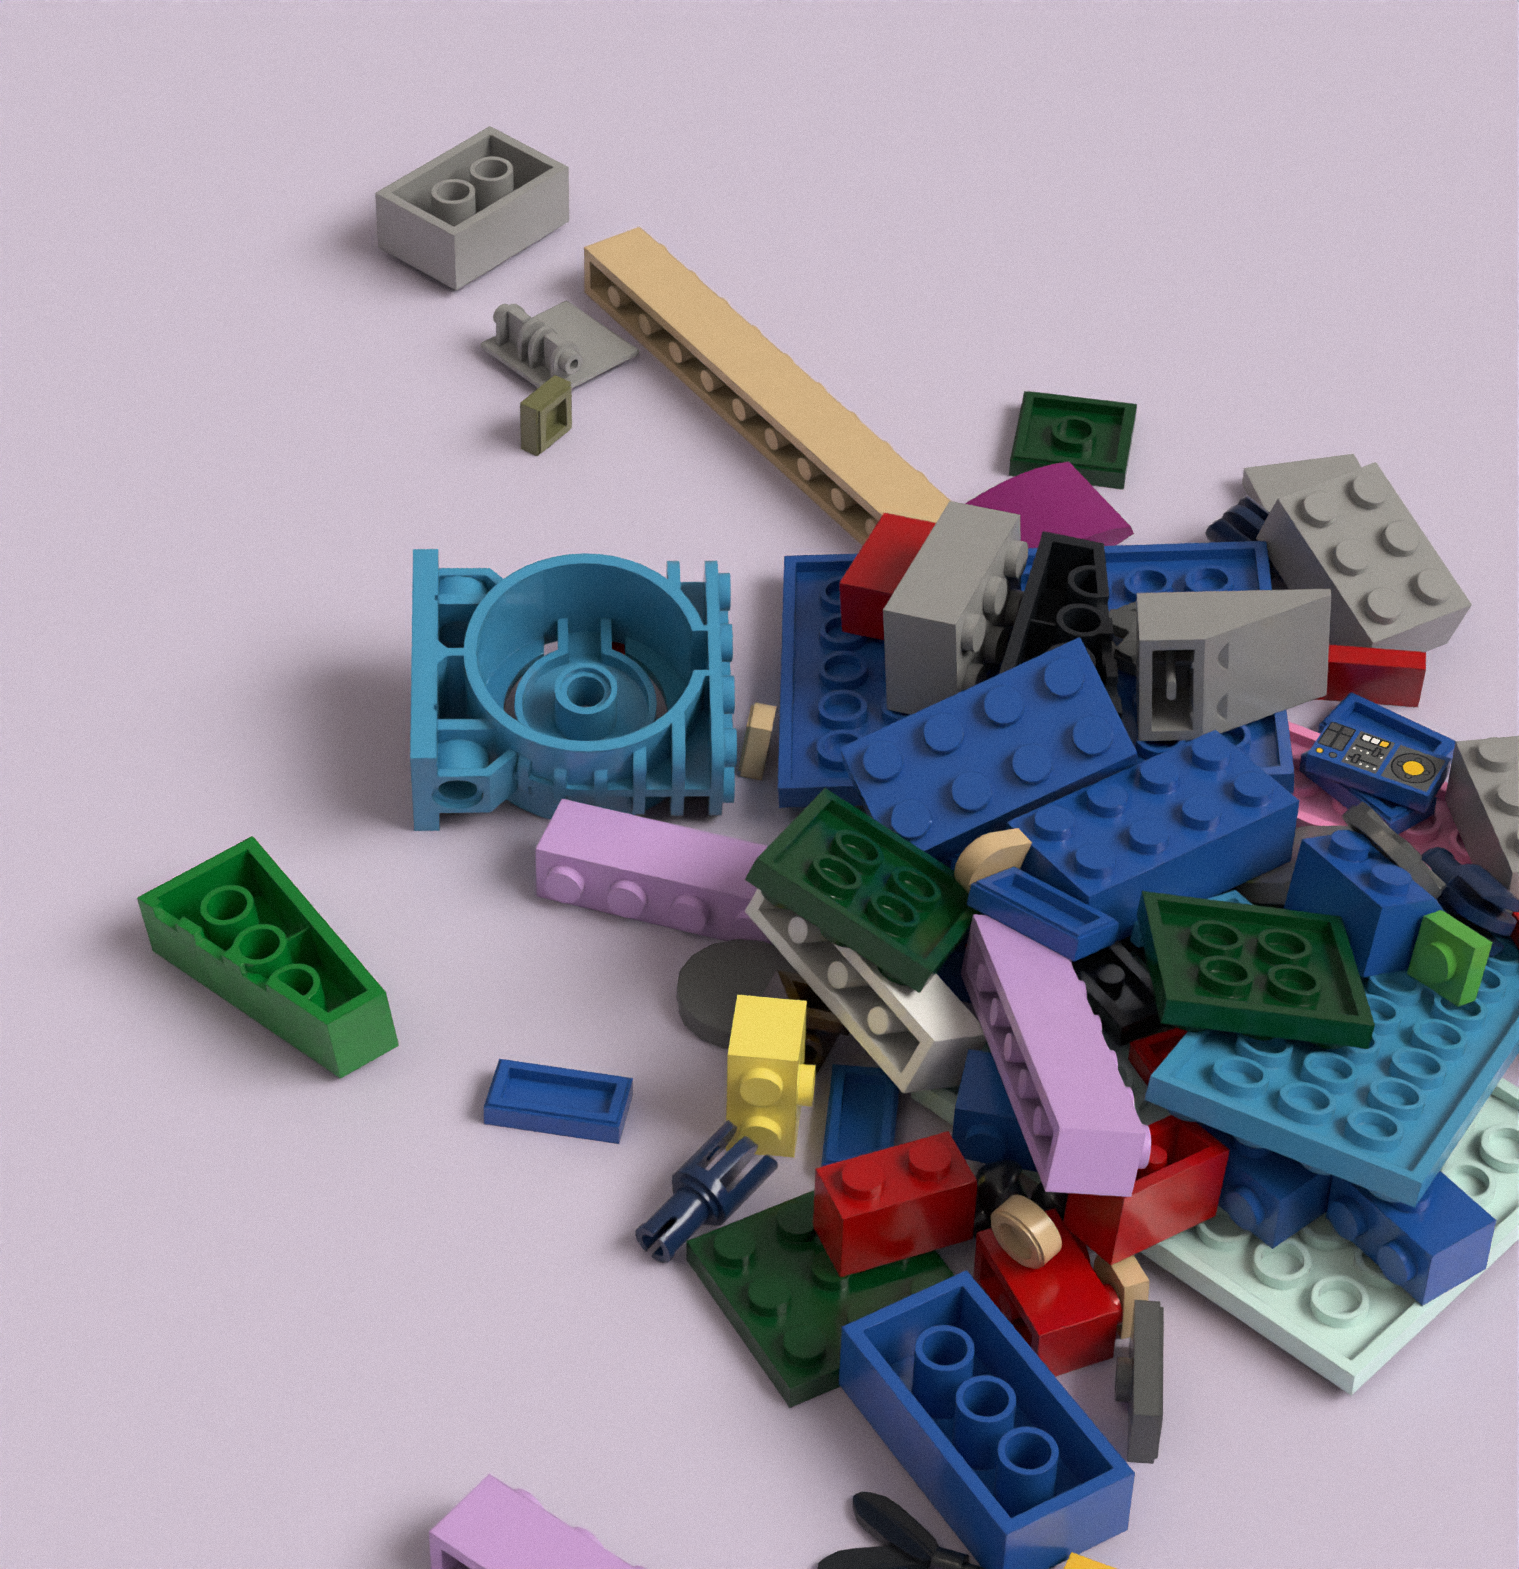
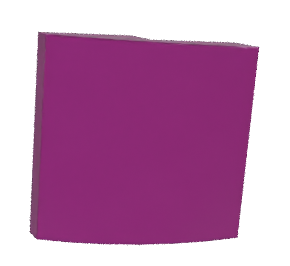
[965,462,1134,548]

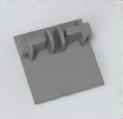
[481,300,639,388]

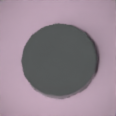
[676,939,808,1049]

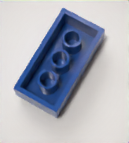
[840,637,1137,862]
[1006,730,1300,958]
[839,1270,1135,1569]

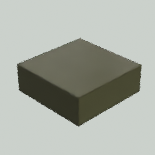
[520,375,572,456]

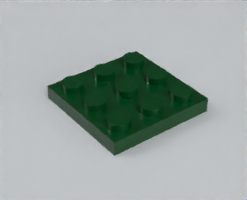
[745,788,983,993]
[1136,891,1375,1049]
[686,1190,955,1408]

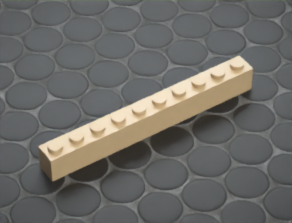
[584,227,954,546]

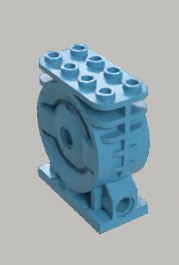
[410,549,737,831]

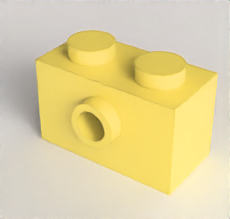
[726,995,816,1158]

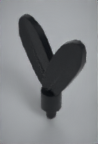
[818,1491,984,1569]

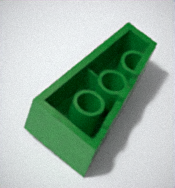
[137,836,399,1078]

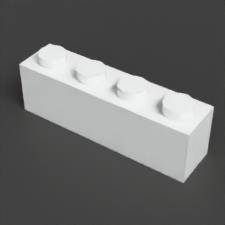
[745,889,987,1093]

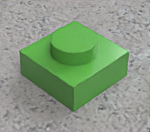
[1407,910,1493,1007]

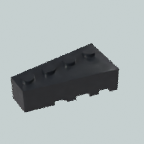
[999,531,1123,720]

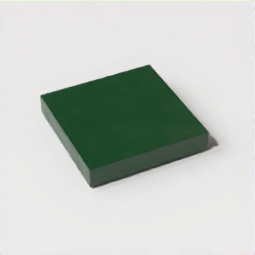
[1009,391,1137,489]

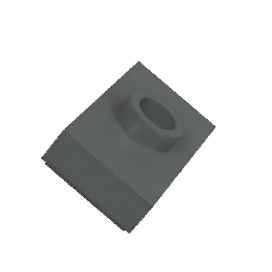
[1114,1300,1164,1464]

